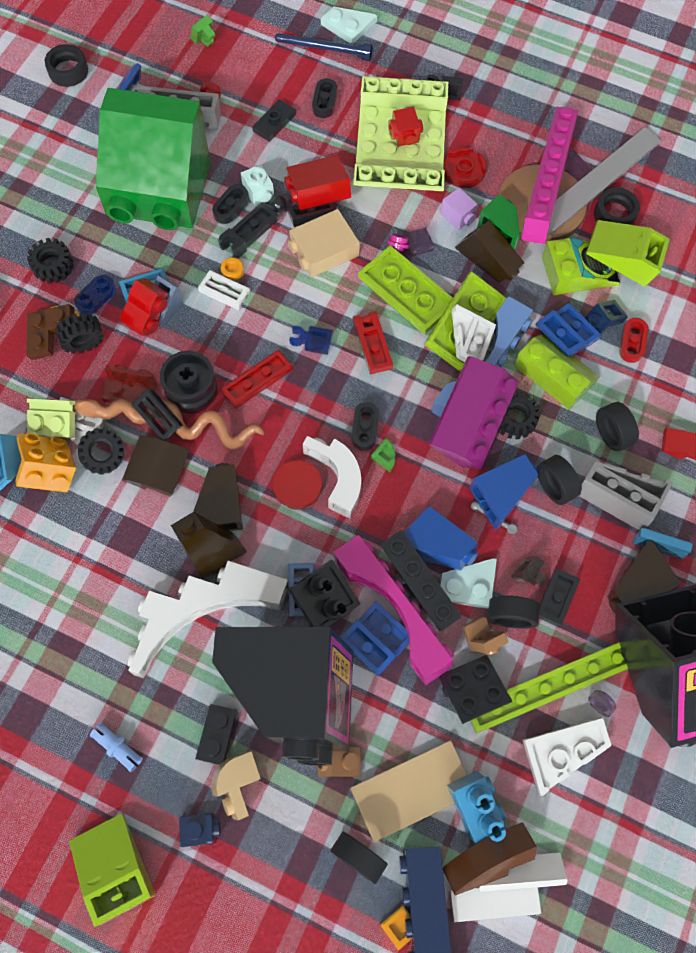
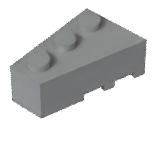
[579,461,674,530]

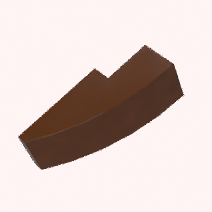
[443,822,537,896]

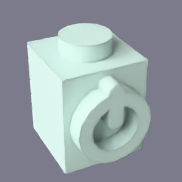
[241,164,274,207]

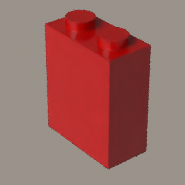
[284,155,351,210]

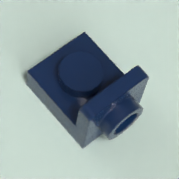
[585,300,628,334]
[179,813,220,847]

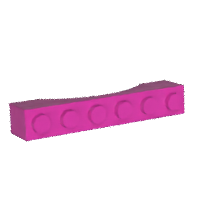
[333,535,454,686]

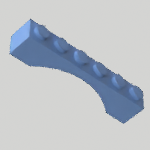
[432,296,533,417]

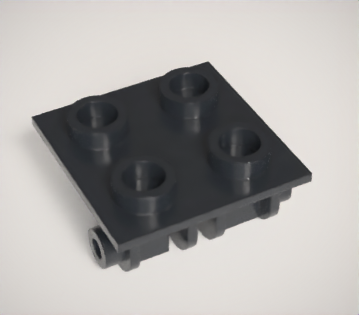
[439,655,512,724]

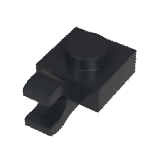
[427,75,464,101]

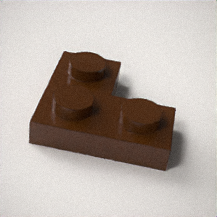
[27,304,75,360]

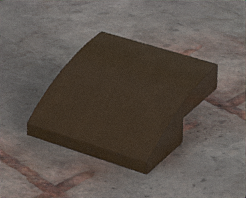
[122,435,189,497]

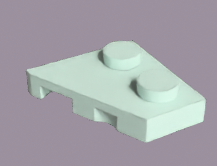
[321,7,377,45]
[440,559,497,609]

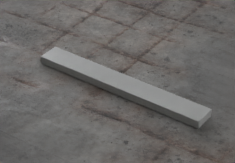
[548,127,661,235]

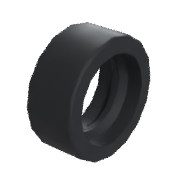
[44,44,88,87]
[594,188,640,225]
[596,401,639,451]
[537,455,582,505]
[488,595,540,629]
[330,831,388,884]

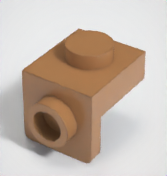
[462,617,509,655]
[316,747,361,778]

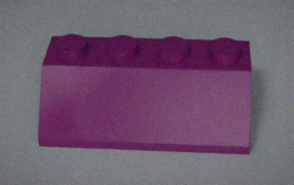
[428,356,519,469]

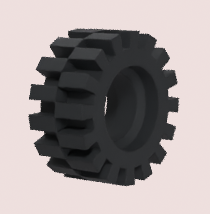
[27,238,74,284]
[56,313,104,354]
[499,392,540,440]
[78,428,124,475]

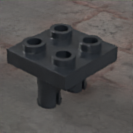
[288,560,361,627]

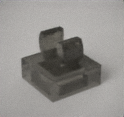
[511,556,547,586]

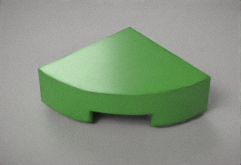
[371,438,396,472]

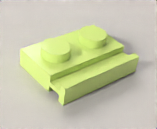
[27,399,75,437]

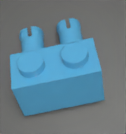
[447,771,507,845]

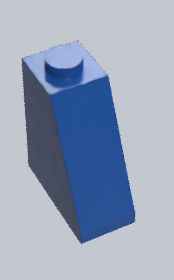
[469,454,538,530]
[404,506,478,571]

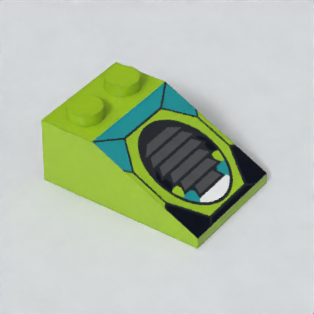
[542,238,620,296]

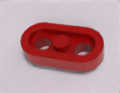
[619,318,649,363]

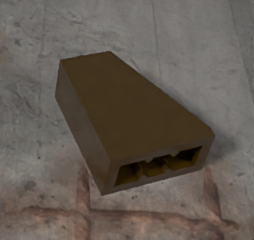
[455,219,525,283]
[193,463,243,531]
[170,512,247,579]
[607,540,681,613]

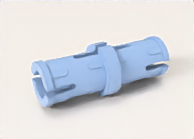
[90,722,143,772]

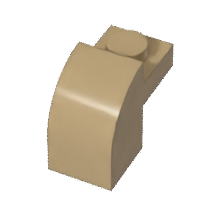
[211,751,261,820]

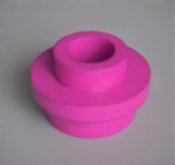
[387,234,409,252]

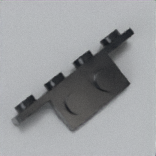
[381,531,461,631]

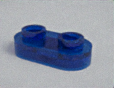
[74,275,116,315]

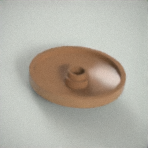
[498,165,587,244]

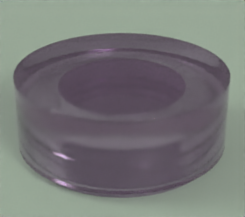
[588,690,617,717]

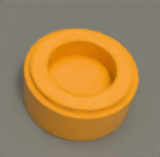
[220,257,244,281]

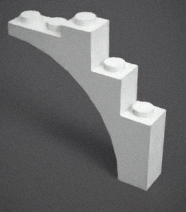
[128,561,289,678]

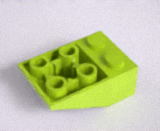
[586,220,670,287]
[69,813,156,927]

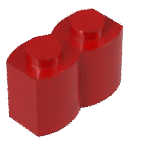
[120,278,168,336]

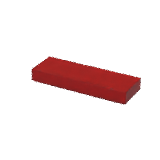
[221,349,293,410]

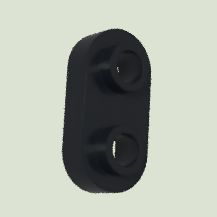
[312,78,337,118]
[212,184,249,224]
[352,402,379,451]

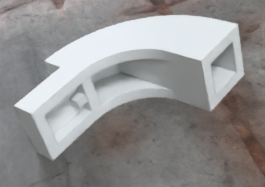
[303,436,361,519]

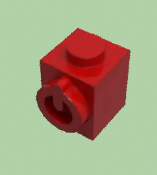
[388,107,423,147]

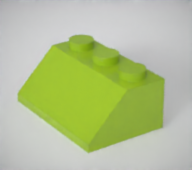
[514,334,600,410]

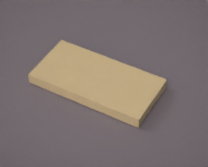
[350,741,467,843]

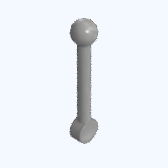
[471,501,517,534]

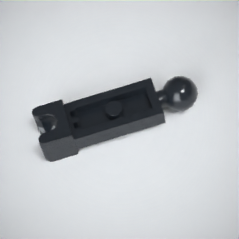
[218,195,287,259]

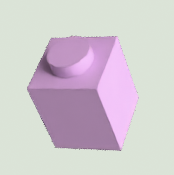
[441,188,478,230]

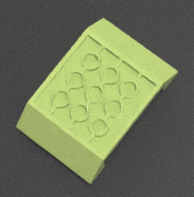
[354,76,448,191]

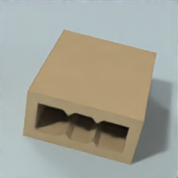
[288,209,360,278]

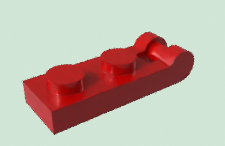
[353,311,393,375]

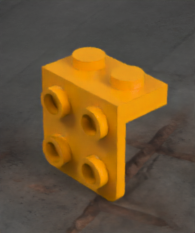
[15,433,76,492]

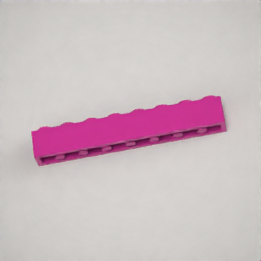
[522,107,578,244]

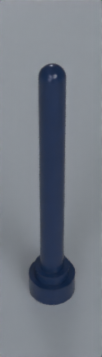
[275,33,373,61]

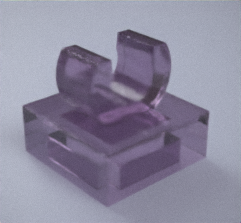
[405,227,434,257]

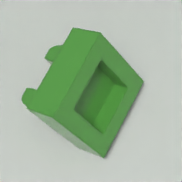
[190,15,215,47]

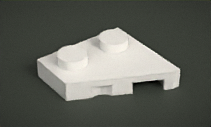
[452,304,496,362]

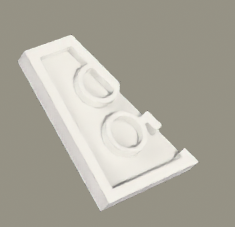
[523,718,612,796]

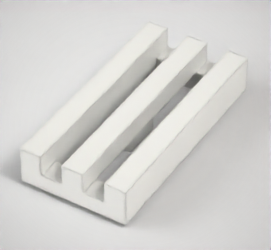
[198,270,250,310]

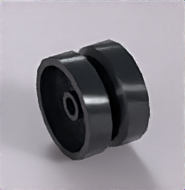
[160,350,218,414]

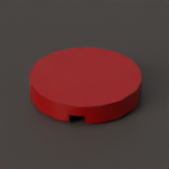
[443,148,487,188]
[272,460,322,510]

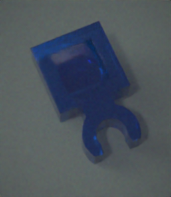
[289,326,333,355]

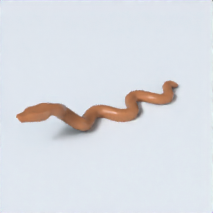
[72,399,264,449]

